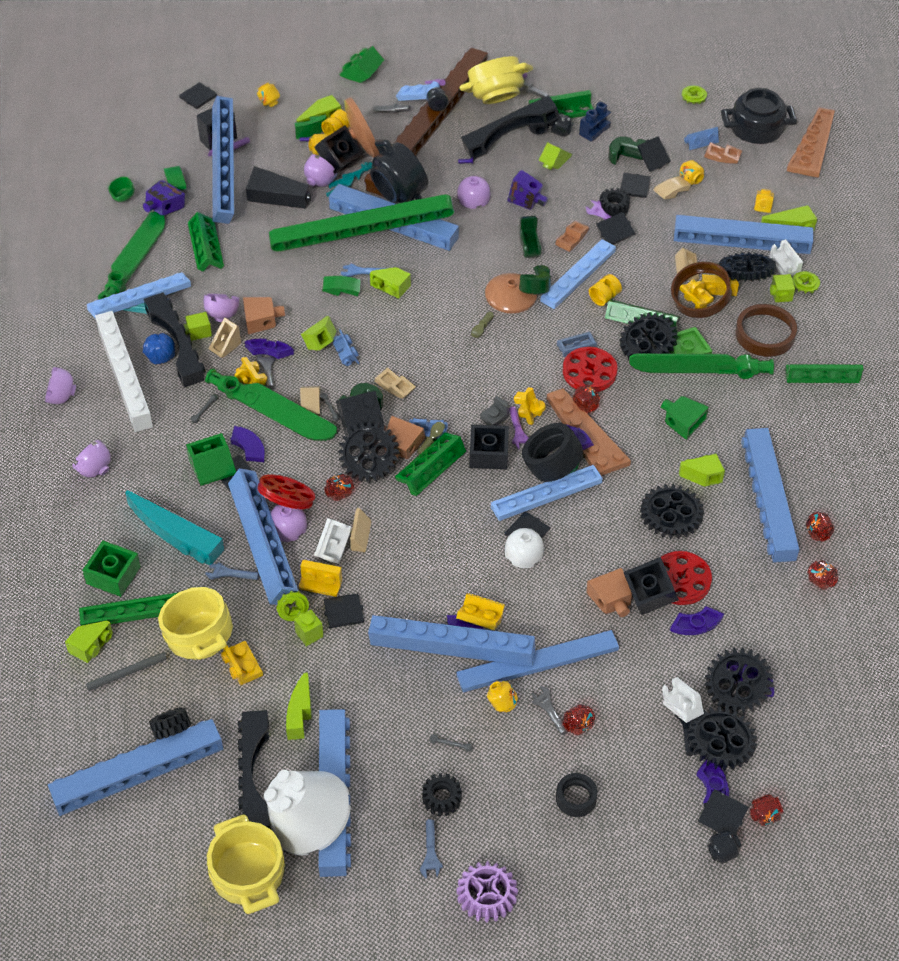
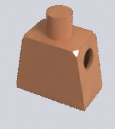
[243,297,285,334]
[384,416,426,463]
[586,568,632,617]

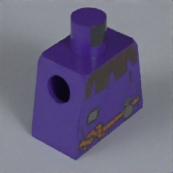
[507,169,548,210]
[143,180,185,215]

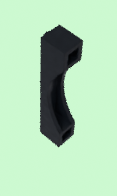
[461,95,560,160]
[143,292,206,388]
[238,710,271,830]

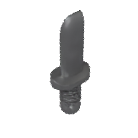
[521,82,548,98]
[374,103,410,114]

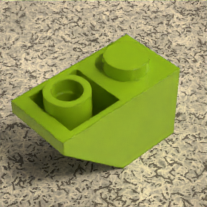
[370,267,411,299]
[301,316,336,350]
[679,454,725,487]
[65,621,113,663]

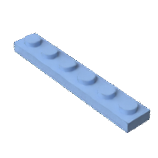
[540,239,616,309]
[87,272,191,319]
[491,465,603,521]

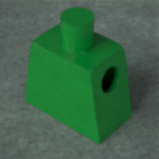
[661,396,709,440]

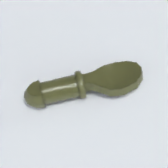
[471,312,494,338]
[417,422,445,455]

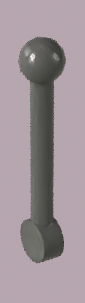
[320,393,340,421]
[191,394,217,423]
[430,734,473,752]

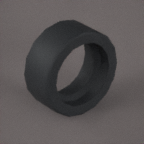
[555,773,598,817]

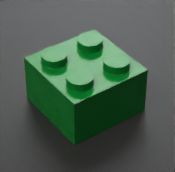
[82,540,141,597]

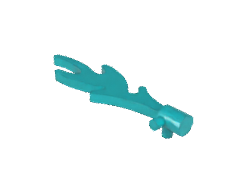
[326,162,372,197]

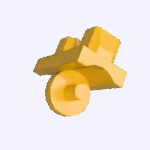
[679,279,714,309]
[234,357,267,386]
[514,387,546,425]

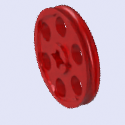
[562,347,617,393]
[257,474,315,509]
[661,551,712,605]

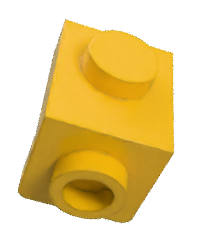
[754,189,774,213]

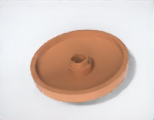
[344,97,379,158]

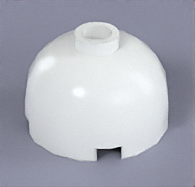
[504,528,544,568]

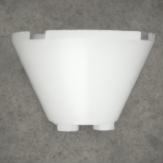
[264,770,351,855]

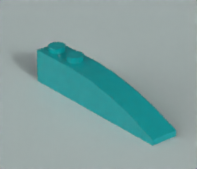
[125,490,224,565]

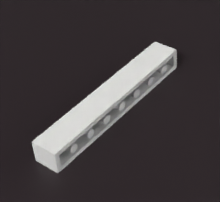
[95,311,153,432]

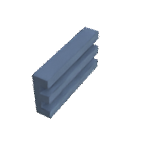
[557,331,597,357]

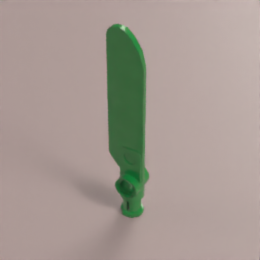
[98,211,165,300]
[629,354,774,379]
[205,368,337,441]

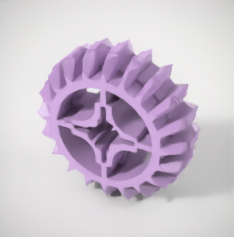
[457,861,518,923]

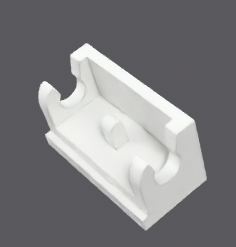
[768,240,803,278]
[314,518,353,564]
[662,677,704,723]

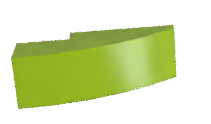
[286,672,312,740]

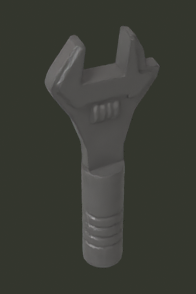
[257,354,275,390]
[532,686,569,735]

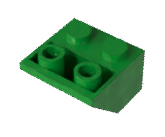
[339,45,384,83]
[186,433,236,486]

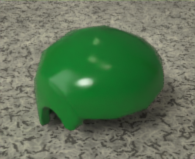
[108,176,135,202]

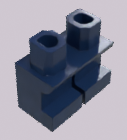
[579,101,611,142]

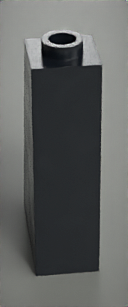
[246,167,312,209]

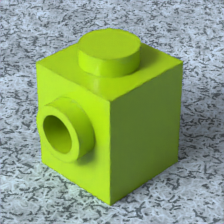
[770,274,795,303]
[183,312,212,341]
[294,610,323,647]

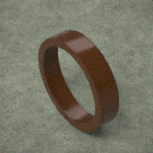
[671,262,732,318]
[735,304,797,357]

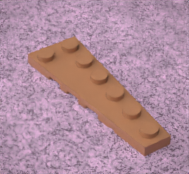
[787,107,835,178]
[546,388,631,476]

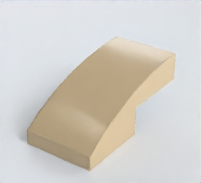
[654,176,691,199]
[374,368,416,399]

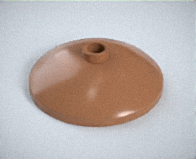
[485,273,537,313]

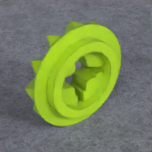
[681,85,707,105]
[792,271,820,294]
[276,591,309,621]

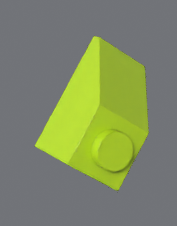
[539,142,572,170]

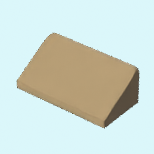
[675,248,699,280]
[350,508,371,552]

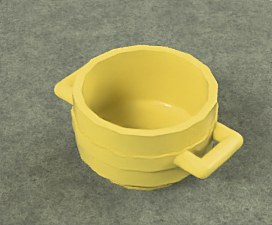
[459,56,533,104]
[158,587,233,660]
[207,814,285,914]

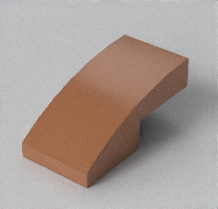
[704,142,742,163]
[555,221,589,252]

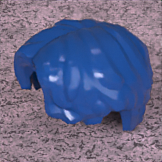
[143,333,175,365]

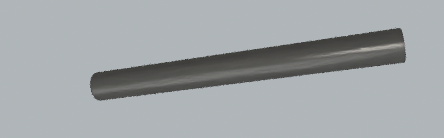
[86,652,167,691]

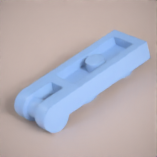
[396,81,440,101]

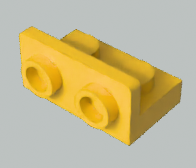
[701,274,739,296]
[299,560,342,597]
[456,593,505,630]
[220,640,263,686]

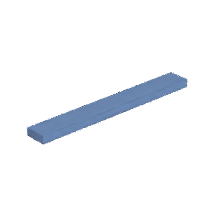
[456,630,619,692]

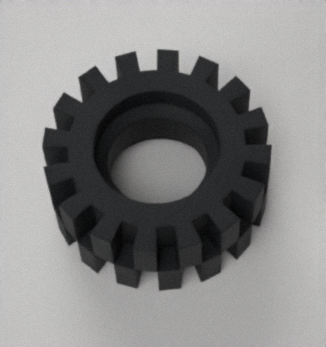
[599,188,630,216]
[149,707,191,739]
[422,773,462,817]

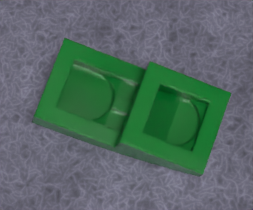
[294,115,326,139]
[163,165,187,190]
[322,276,361,296]

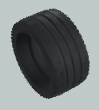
[522,423,583,482]

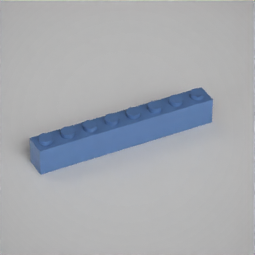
[212,96,234,224]
[329,184,459,251]
[674,215,813,254]
[741,428,799,562]
[228,468,298,605]
[368,615,536,667]
[319,709,351,877]
[48,719,223,816]

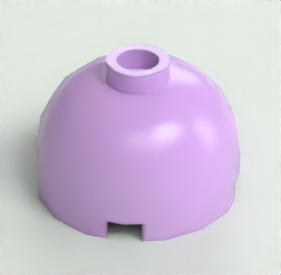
[304,154,337,187]
[457,176,490,209]
[203,294,240,322]
[45,366,76,404]
[72,440,111,478]
[270,505,307,542]

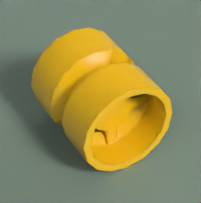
[321,109,350,135]
[589,274,622,306]

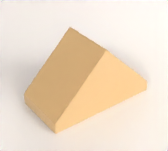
[209,317,241,358]
[300,386,320,416]

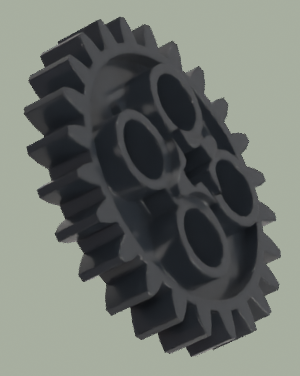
[719,252,776,282]
[619,312,678,360]
[338,421,400,483]
[640,484,704,539]
[705,647,774,715]
[687,706,757,771]

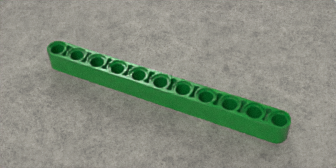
[269,194,454,252]

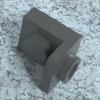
[480,396,509,425]

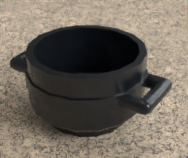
[721,88,797,144]
[370,139,429,203]

